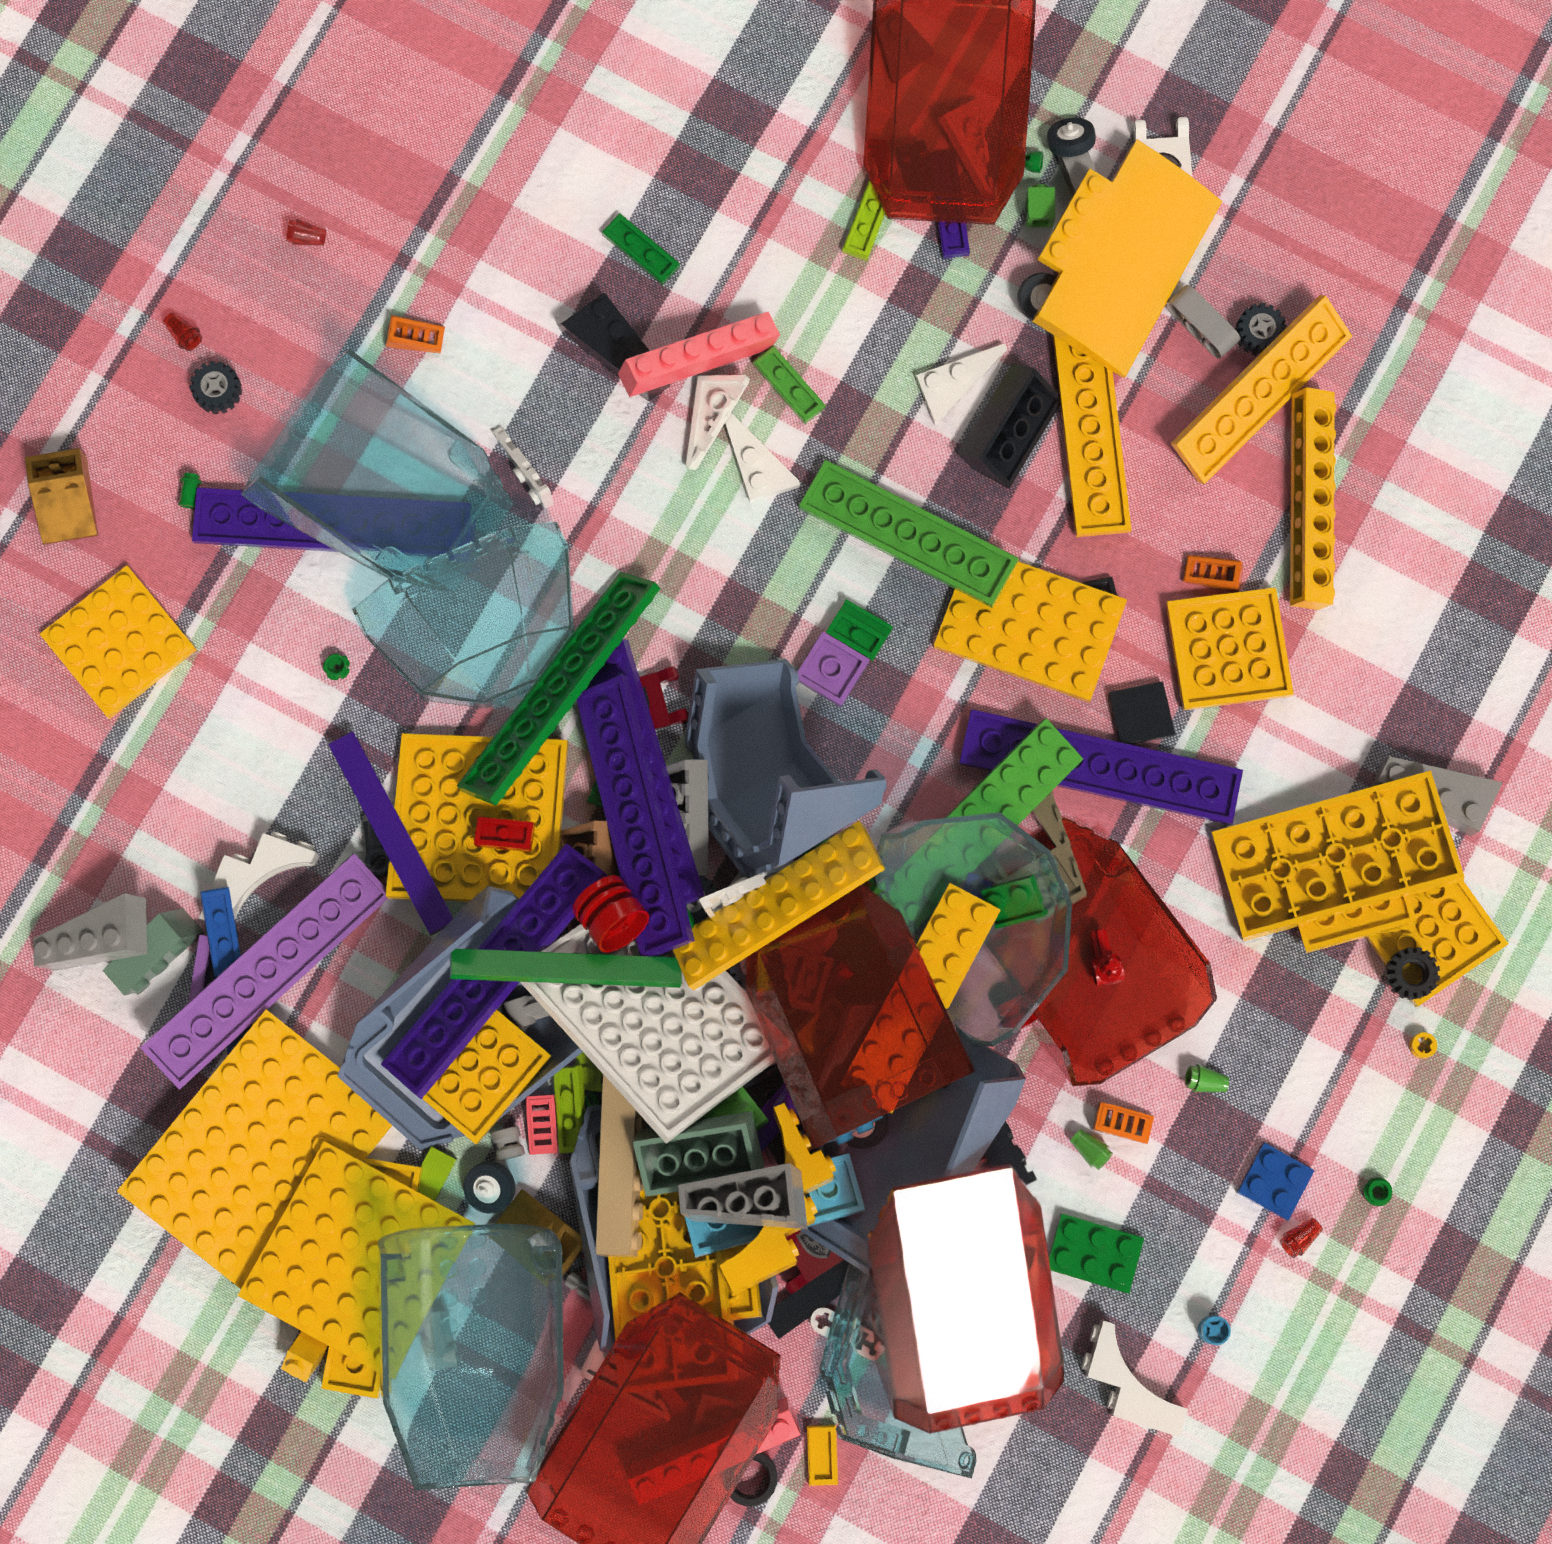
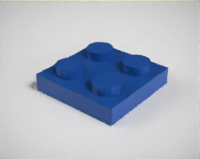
[1236,1142,1315,1221]

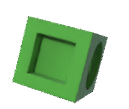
[1025,184,1056,228]

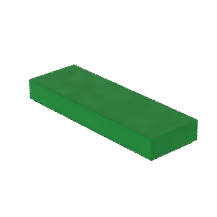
[602,213,680,286]

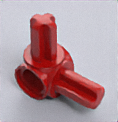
[1090,929,1125,986]

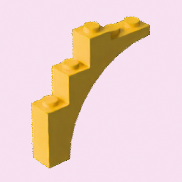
[719,1103,836,1296]

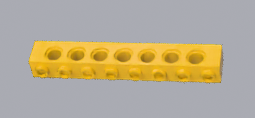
[1290,387,1336,610]

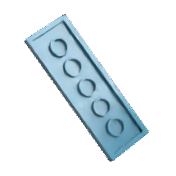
[684,1153,865,1258]

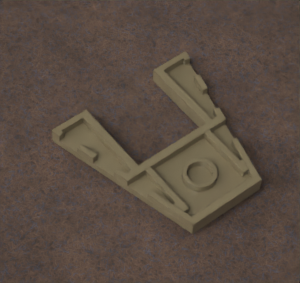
[977,790,1087,925]

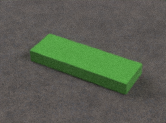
[753,345,826,424]

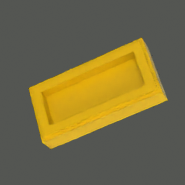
[807,1425,838,1486]

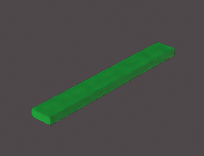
[450,948,682,988]

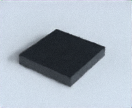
[1108,682,1175,745]

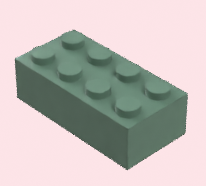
[633,1111,765,1197]

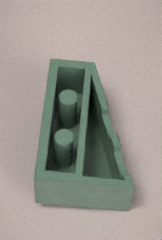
[102,908,205,996]

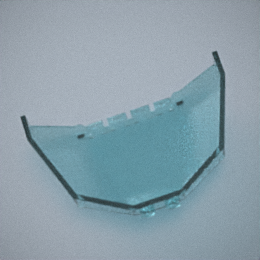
[352,522,575,709]
[875,812,1072,1047]

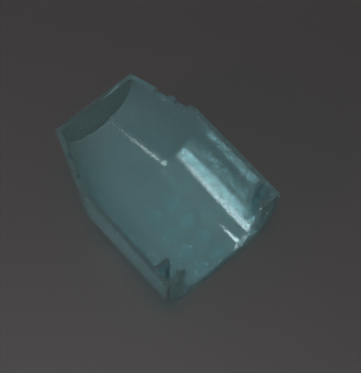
[378,1224,564,1490]

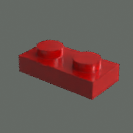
[474,817,535,852]

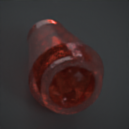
[286,219,327,246]
[163,312,202,351]
[1280,1218,1323,1258]

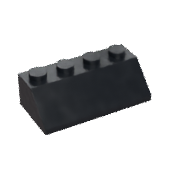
[957,364,1060,489]

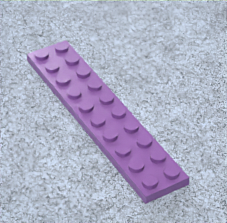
[139,853,388,1090]

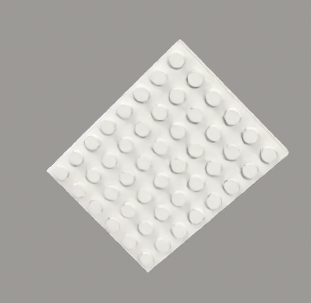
[520,924,794,1144]

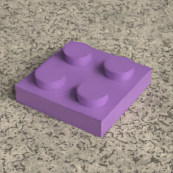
[798,631,870,708]

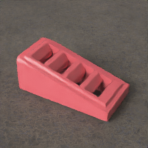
[526,1095,558,1155]

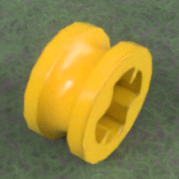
[1409,1032,1437,1059]

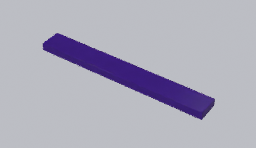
[328,732,453,936]

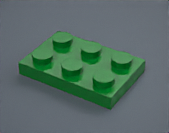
[1045,1213,1144,1294]

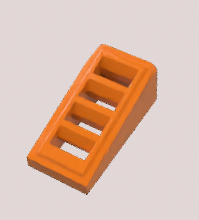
[385,315,445,354]
[1183,555,1244,592]
[1092,1102,1154,1144]

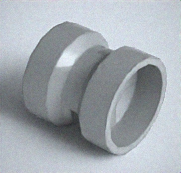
[491,1126,525,1161]

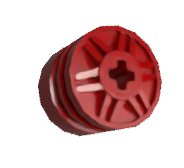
[572,875,649,953]

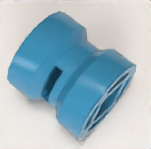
[1198,1315,1231,1345]

